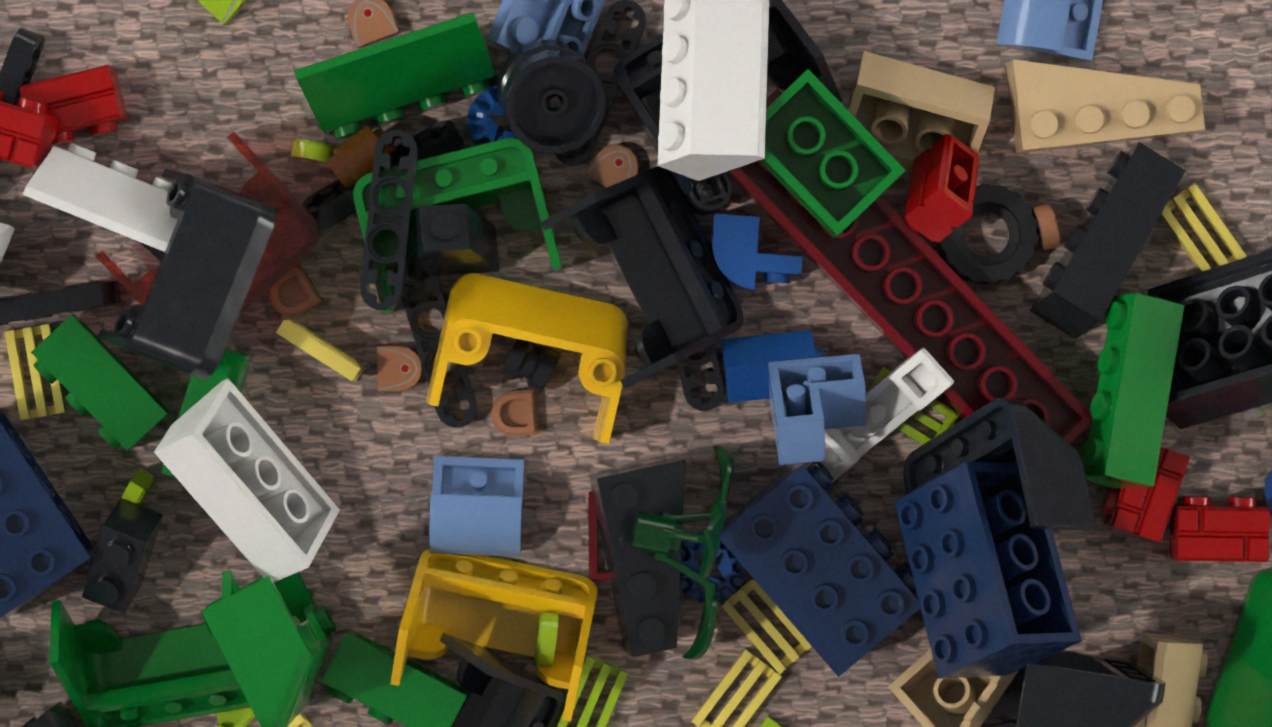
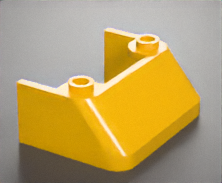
[426,273,628,444]
[390,548,598,722]

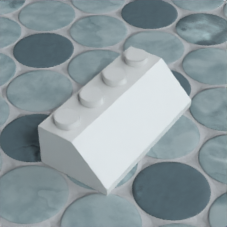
[658,0,769,181]
[22,143,178,252]
[154,378,340,582]

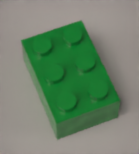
[759,69,906,238]

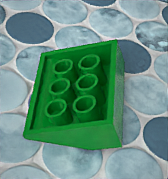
[294,12,498,140]

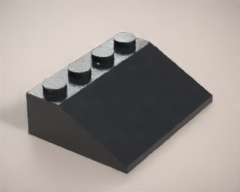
[1148,249,1272,429]

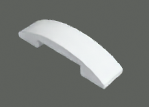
[810,347,955,482]

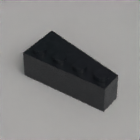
[1029,142,1186,339]
[589,457,686,657]

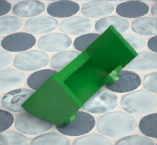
[353,138,563,314]
[1205,568,1272,727]
[49,570,250,727]
[201,572,336,727]

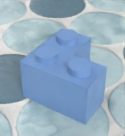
[768,354,866,465]

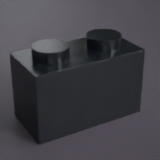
[82,498,163,613]

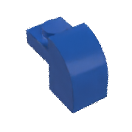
[711,214,803,290]

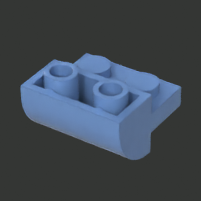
[487,0,606,55]
[996,0,1103,62]
[429,456,525,557]

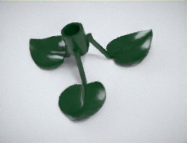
[631,446,734,660]

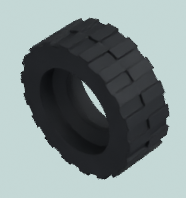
[936,184,1039,285]

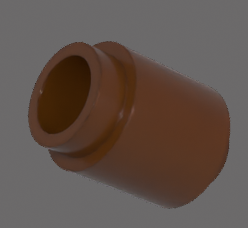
[326,125,396,190]

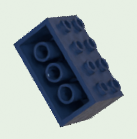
[0,407,95,619]
[719,461,921,677]
[894,462,1082,679]

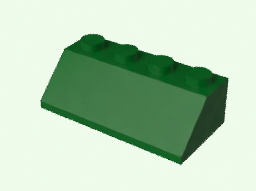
[1082,293,1184,488]

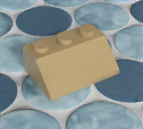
[846,51,995,173]
[1135,632,1208,727]

